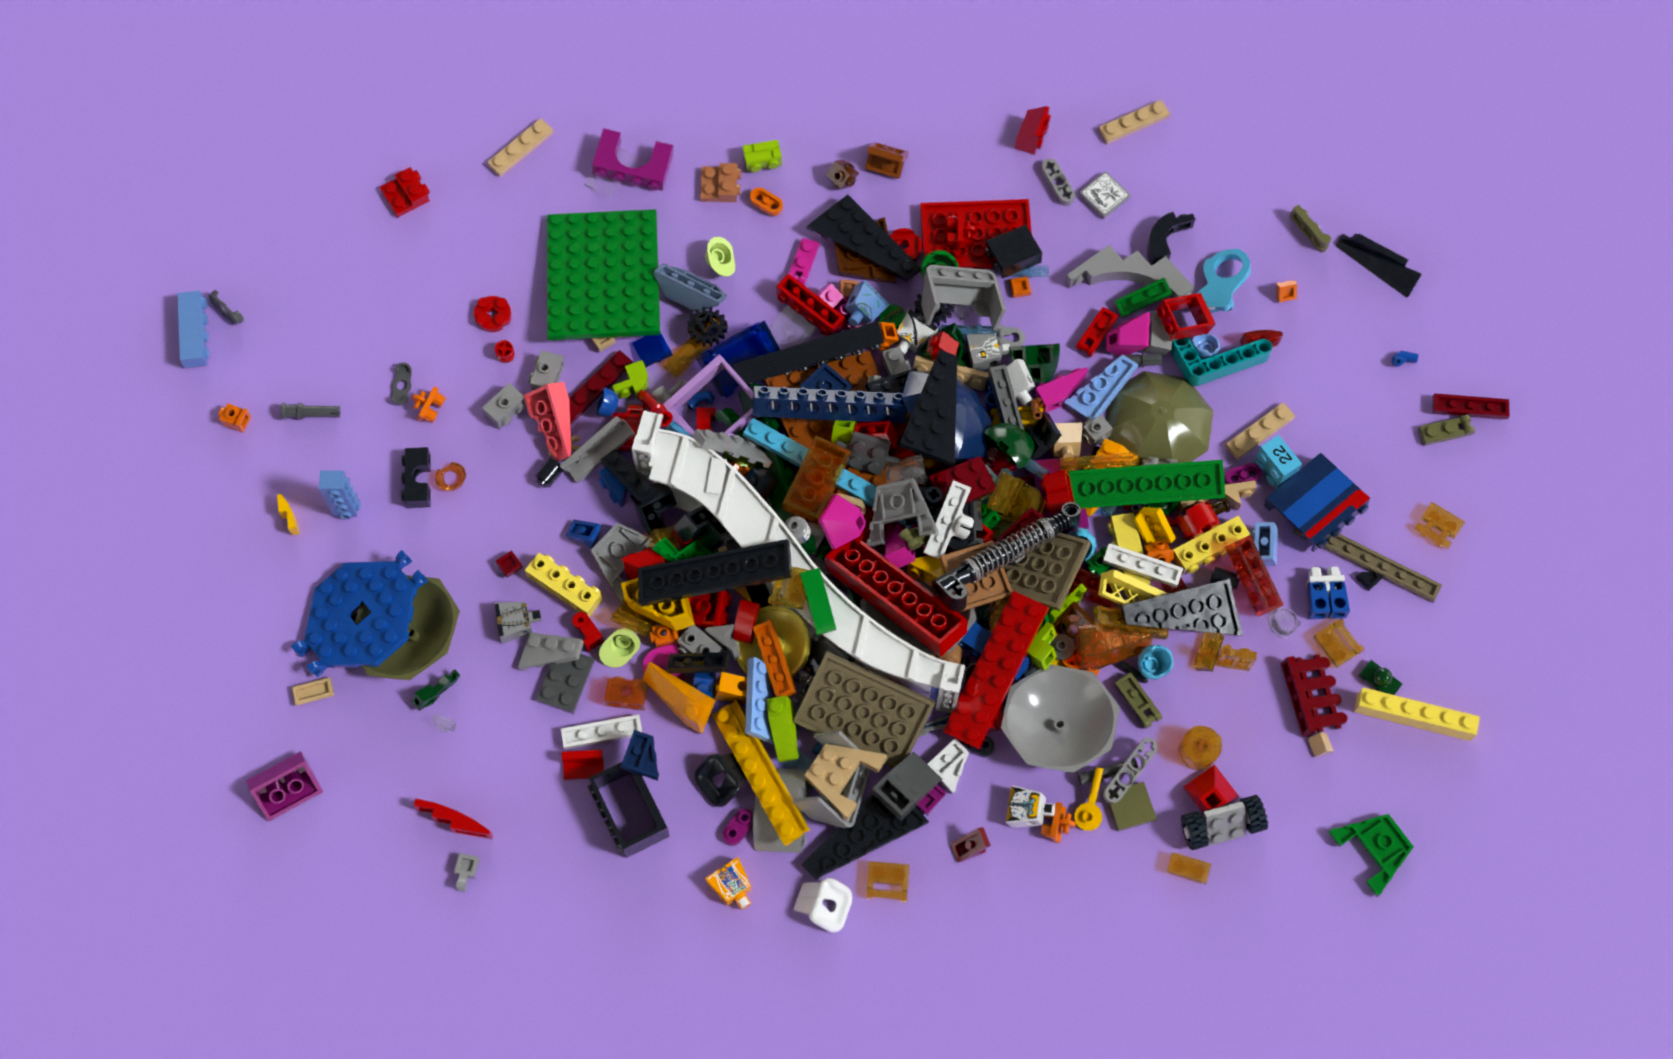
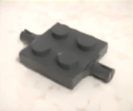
[835,431,900,476]

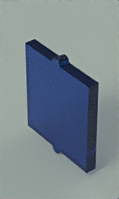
[632,332,673,367]

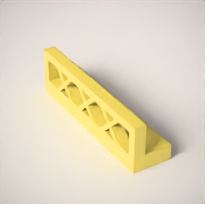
[1098,570,1168,605]

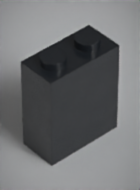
[984,225,1042,279]

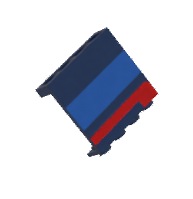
[1264,453,1370,552]

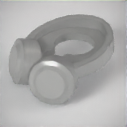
[996,325,1025,347]

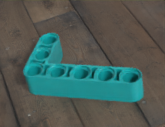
[1170,337,1273,386]

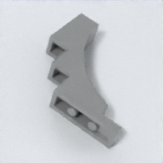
[1065,245,1194,298]

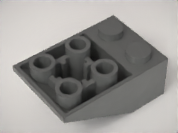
[872,751,942,821]

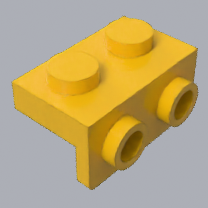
[1133,507,1176,544]

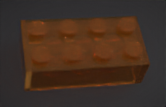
[782,436,851,525]

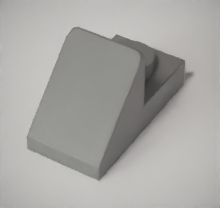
[705,625,741,661]

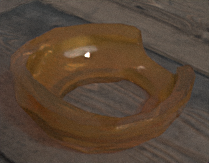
[435,462,466,491]

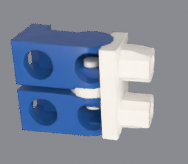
[1306,567,1350,619]

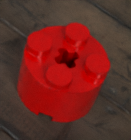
[1174,500,1220,541]

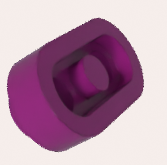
[1225,463,1262,485]
[722,809,754,846]

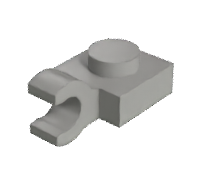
[454,853,480,892]

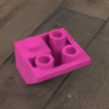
[1106,312,1150,356]
[818,494,867,549]

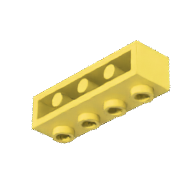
[1173,515,1251,575]
[525,553,603,618]

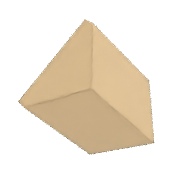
[1308,733,1333,757]

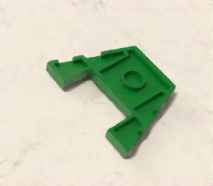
[652,537,718,562]
[1328,814,1414,897]

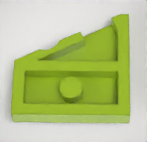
[1048,584,1087,624]

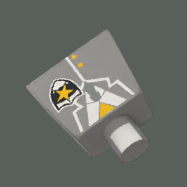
[965,334,1010,371]

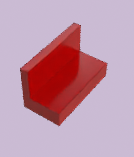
[562,750,604,780]

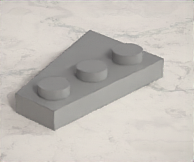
[518,632,584,671]

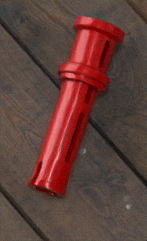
[637,390,673,427]

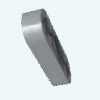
[1041,158,1075,206]

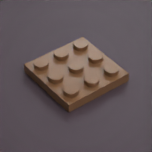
[939,540,1013,613]

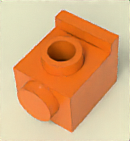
[218,403,251,433]
[649,624,679,648]

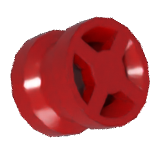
[495,340,515,363]

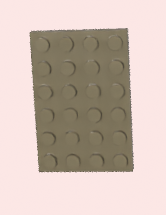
[991,514,1091,611]
[793,651,935,768]

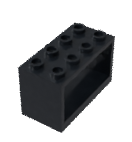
[588,762,670,858]

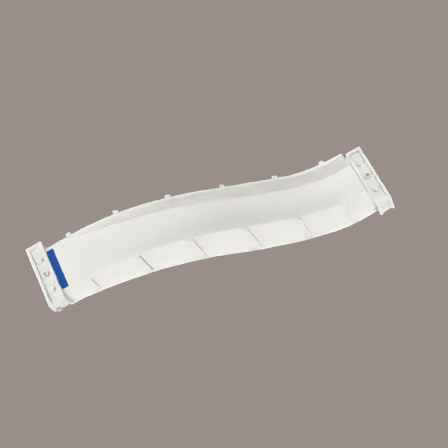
[632,410,965,714]

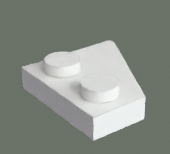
[927,738,969,794]

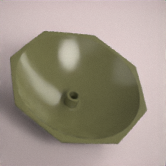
[1106,371,1213,466]
[355,575,460,680]

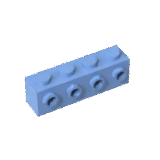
[177,291,210,368]
[319,470,361,519]

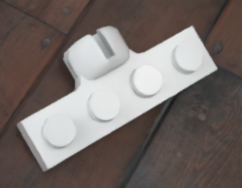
[923,480,974,559]

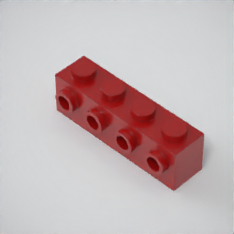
[776,273,845,336]

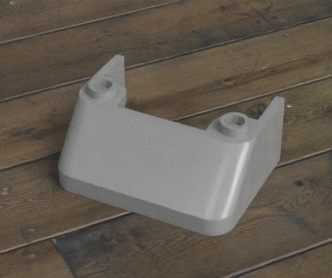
[921,265,1006,331]
[792,730,871,828]

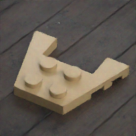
[805,744,887,821]

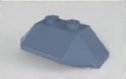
[654,263,727,312]

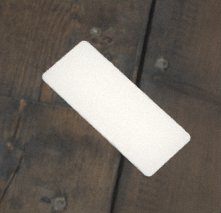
[706,458,727,494]

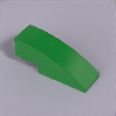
[800,568,836,636]

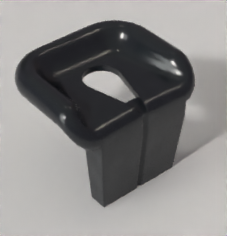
[694,753,747,807]

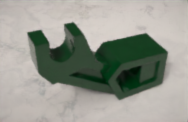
[411,669,460,711]

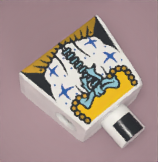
[1006,785,1055,828]

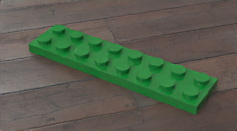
[1068,460,1226,509]

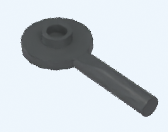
[1023,634,1075,678]

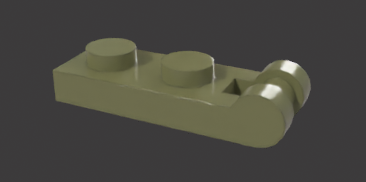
[1289,204,1331,252]
[1418,415,1475,446]
[898,527,930,550]
[1114,672,1162,729]

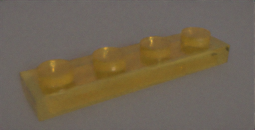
[663,319,728,378]
[1060,452,1138,472]
[1094,606,1169,640]

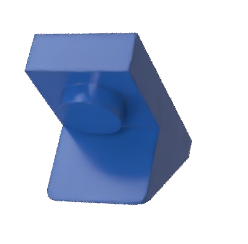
[565,519,601,549]

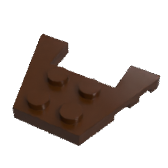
[834,217,897,284]

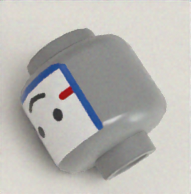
[785,516,811,544]

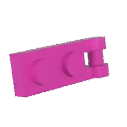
[789,238,820,286]

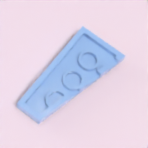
[1064,355,1138,420]
[745,657,774,744]

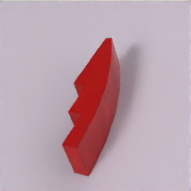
[414,798,493,839]

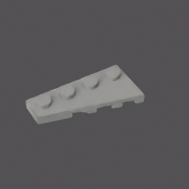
[693,429,772,468]

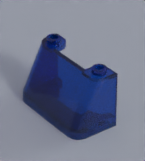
[695,320,781,398]

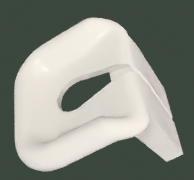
[793,878,852,933]

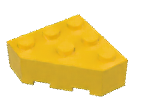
[621,578,695,631]

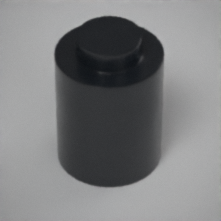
[535,458,564,488]
[1209,566,1240,590]

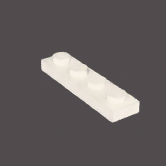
[1102,543,1183,588]
[561,714,642,750]

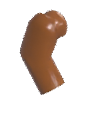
[1030,397,1044,420]

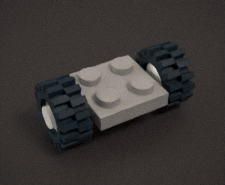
[1181,795,1268,850]

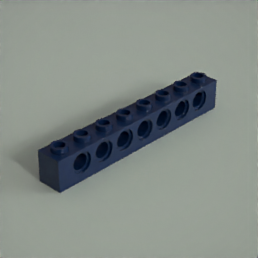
[752,386,908,424]

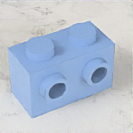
[1252,522,1278,566]

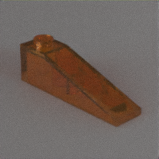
[1074,624,1153,670]

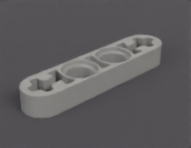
[1103,738,1158,803]

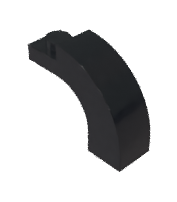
[1147,211,1196,266]

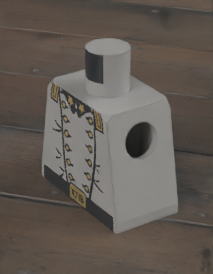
[494,602,542,644]

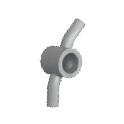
[637,378,687,414]

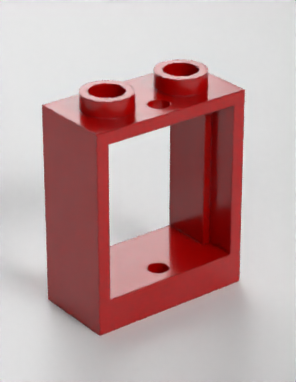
[1156,293,1216,341]

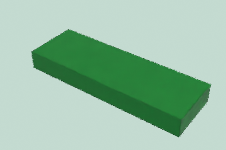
[1114,277,1173,318]

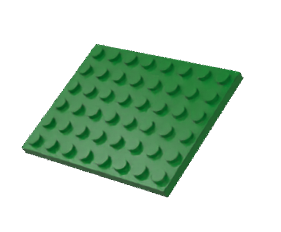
[547,209,660,340]

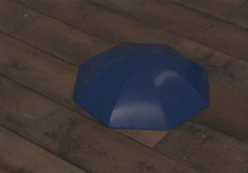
[901,370,992,459]

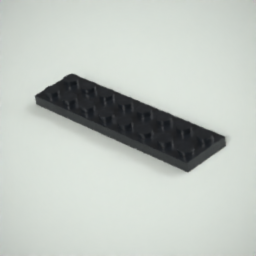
[638,539,792,606]

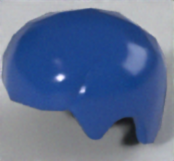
[596,388,619,417]

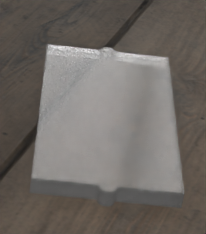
[585,147,639,199]

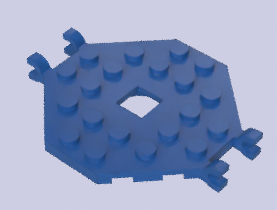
[291,550,429,677]

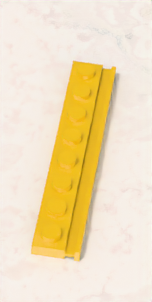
[712,699,810,846]

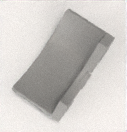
[753,769,813,853]

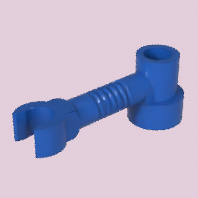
[983,369,997,412]

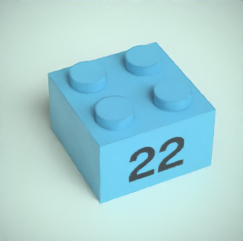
[1254,435,1302,489]

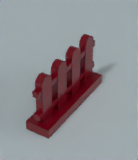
[1280,654,1348,737]

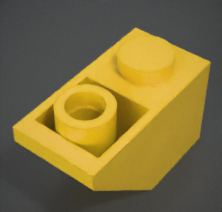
[907,555,944,587]

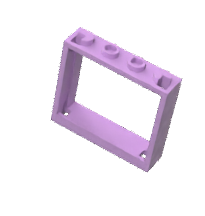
[663,354,758,454]

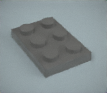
[536,654,595,714]

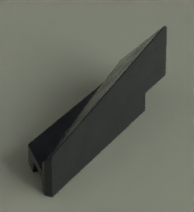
[1336,234,1422,297]

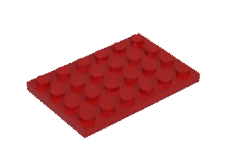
[920,199,1034,269]

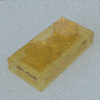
[1193,633,1224,672]
[1166,852,1211,884]

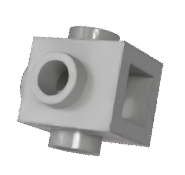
[1082,415,1113,448]

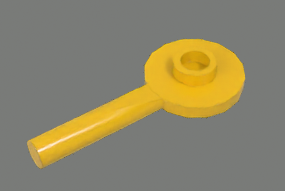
[1074,767,1103,831]

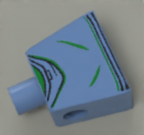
[845,280,890,326]

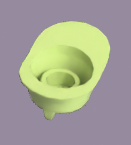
[705,237,735,276]
[599,628,640,668]

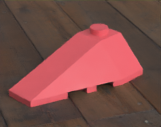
[523,382,571,462]

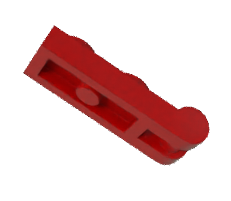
[1075,307,1118,357]

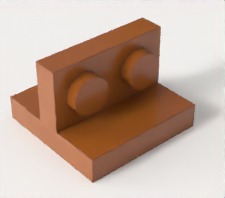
[865,142,909,178]

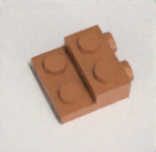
[700,163,741,202]

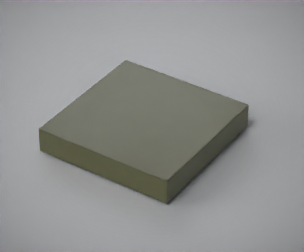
[1109,782,1157,832]

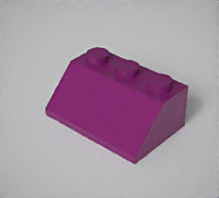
[246,751,323,822]

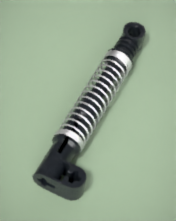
[931,502,1081,612]

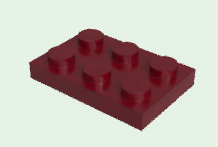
[928,456,997,506]

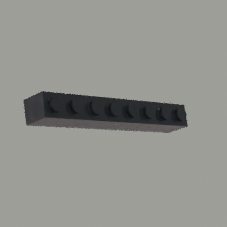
[733,321,884,386]

